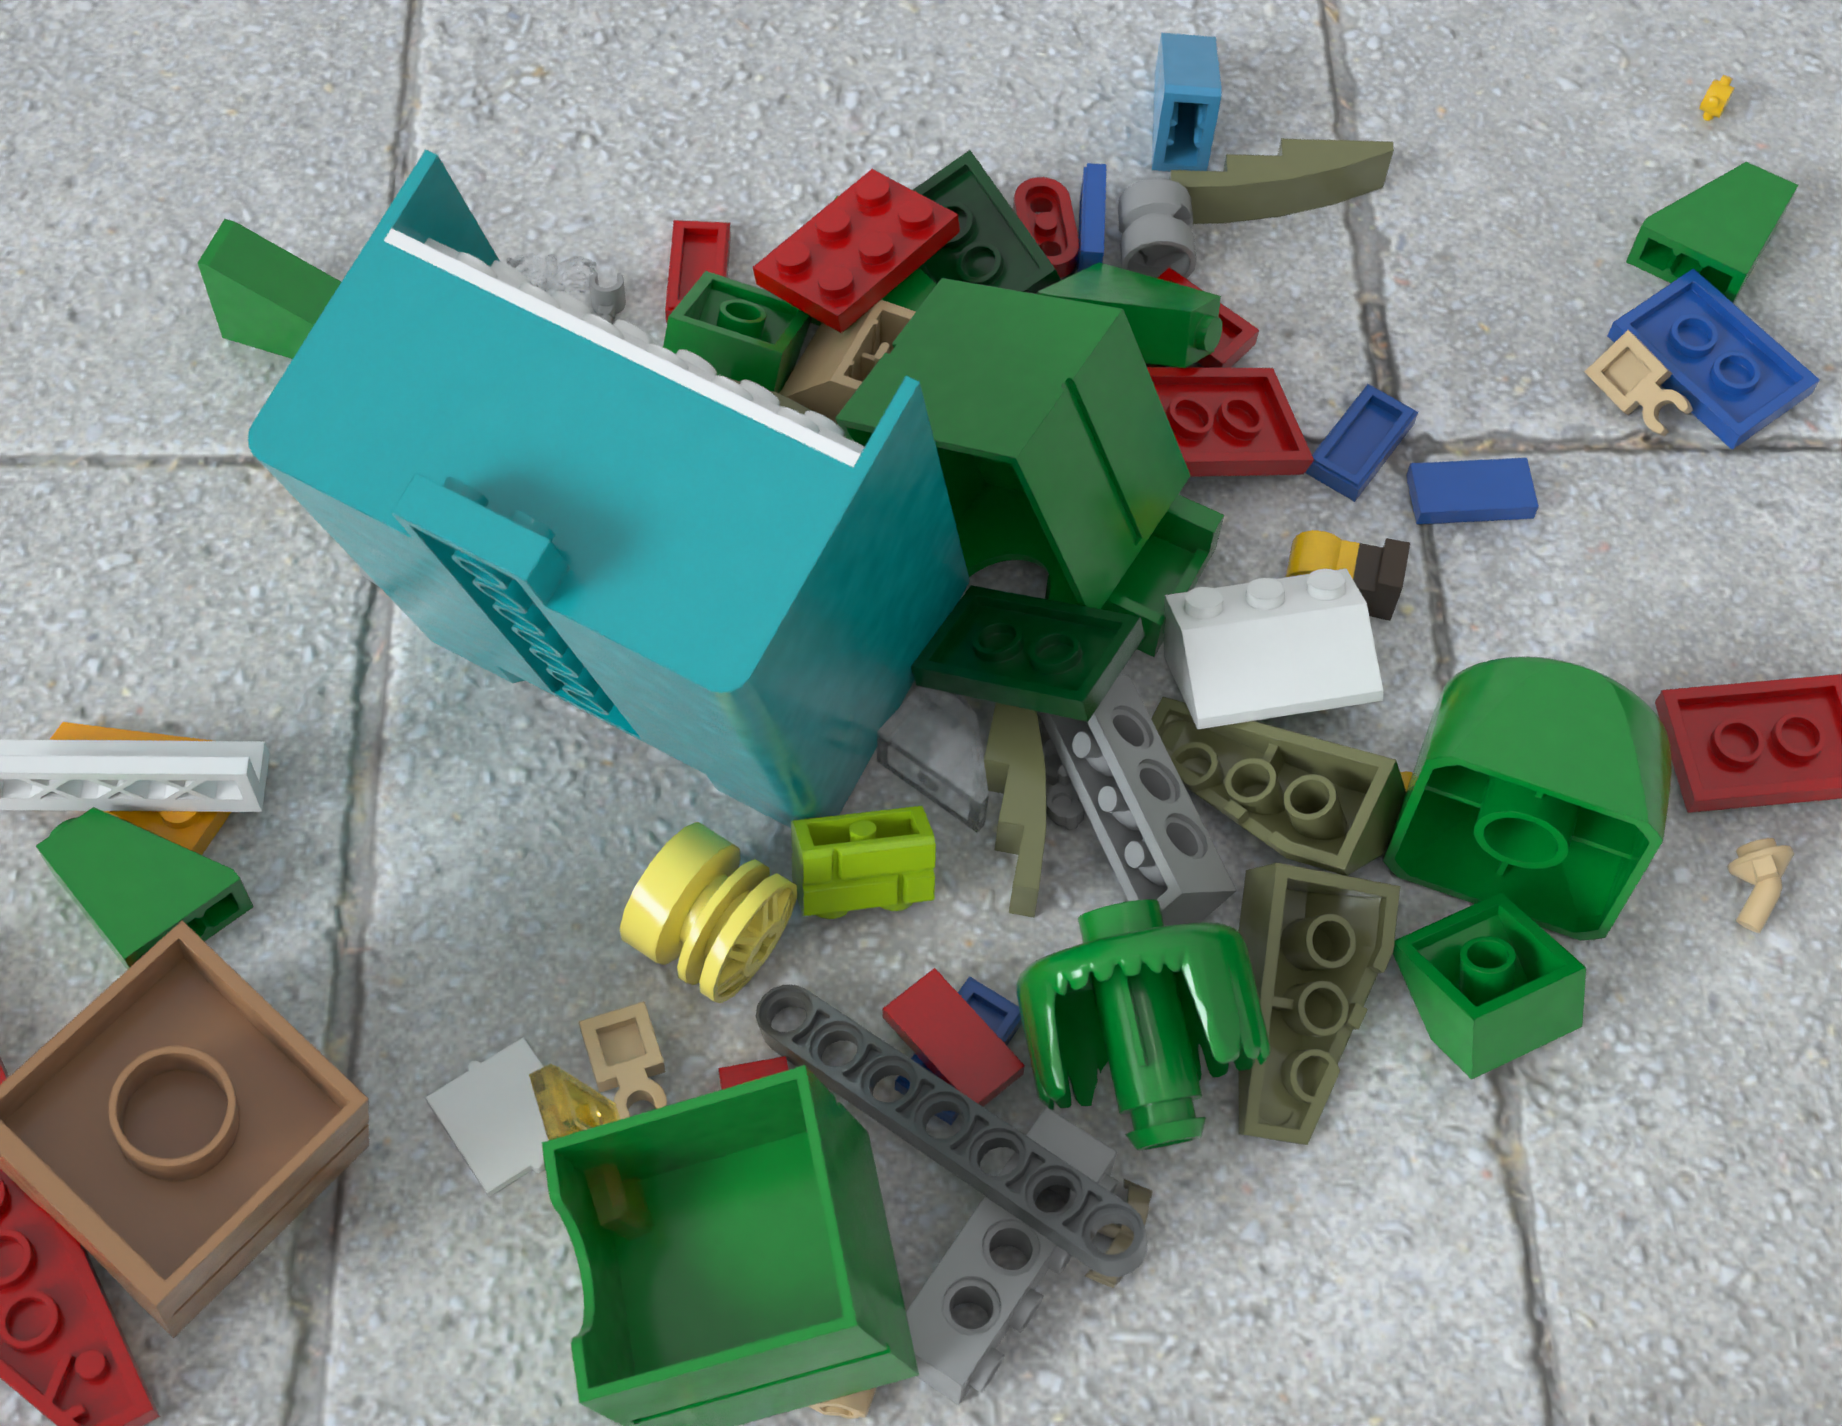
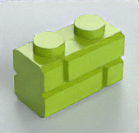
[791,805,936,919]

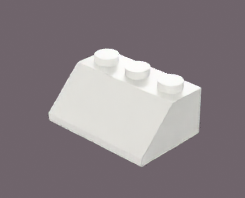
[1164,569,1384,729]

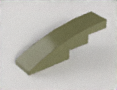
[1169,138,1394,224]
[981,703,1047,918]

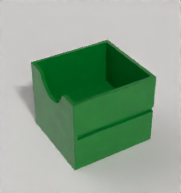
[835,278,1191,609]
[542,1065,919,1426]

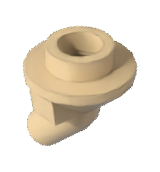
[1727,838,1794,933]

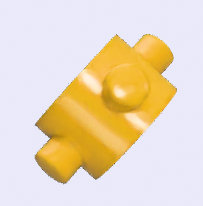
[1699,75,1735,121]

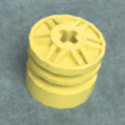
[620,822,797,1003]

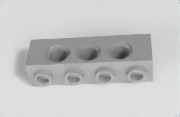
[1038,675,1237,926]
[906,1107,1119,1405]

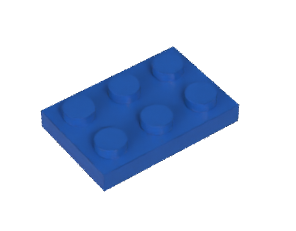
[1607,268,1820,450]

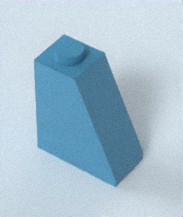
[1152,33,1222,172]

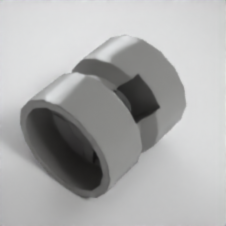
[1118,178,1196,279]

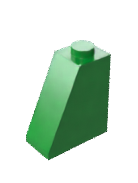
[1626,161,1798,303]
[198,219,341,359]
[1037,262,1222,368]
[36,807,254,970]

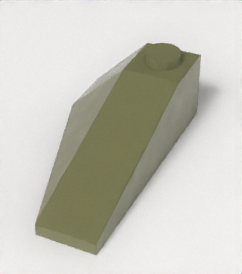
[1151,697,1406,876]
[1238,863,1401,1145]

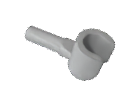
[589,272,626,325]

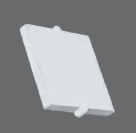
[425,1037,586,1197]

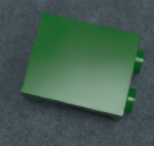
[1045,494,1224,657]

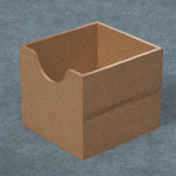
[0,921,369,1338]

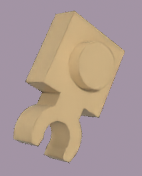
[1584,330,1693,437]
[578,1001,667,1120]

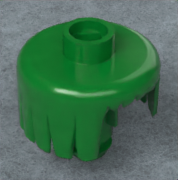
[1016,899,1271,1151]

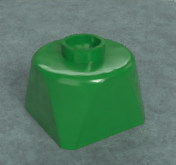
[1383,656,1672,941]

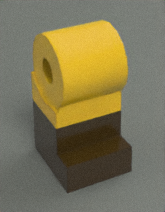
[1285,530,1410,621]

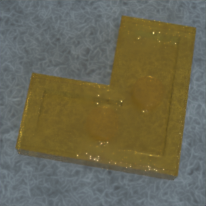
[528,1063,654,1241]

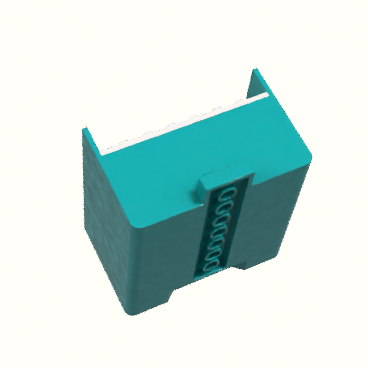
[248,149,970,828]

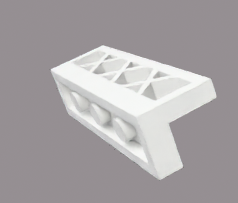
[0,739,270,812]

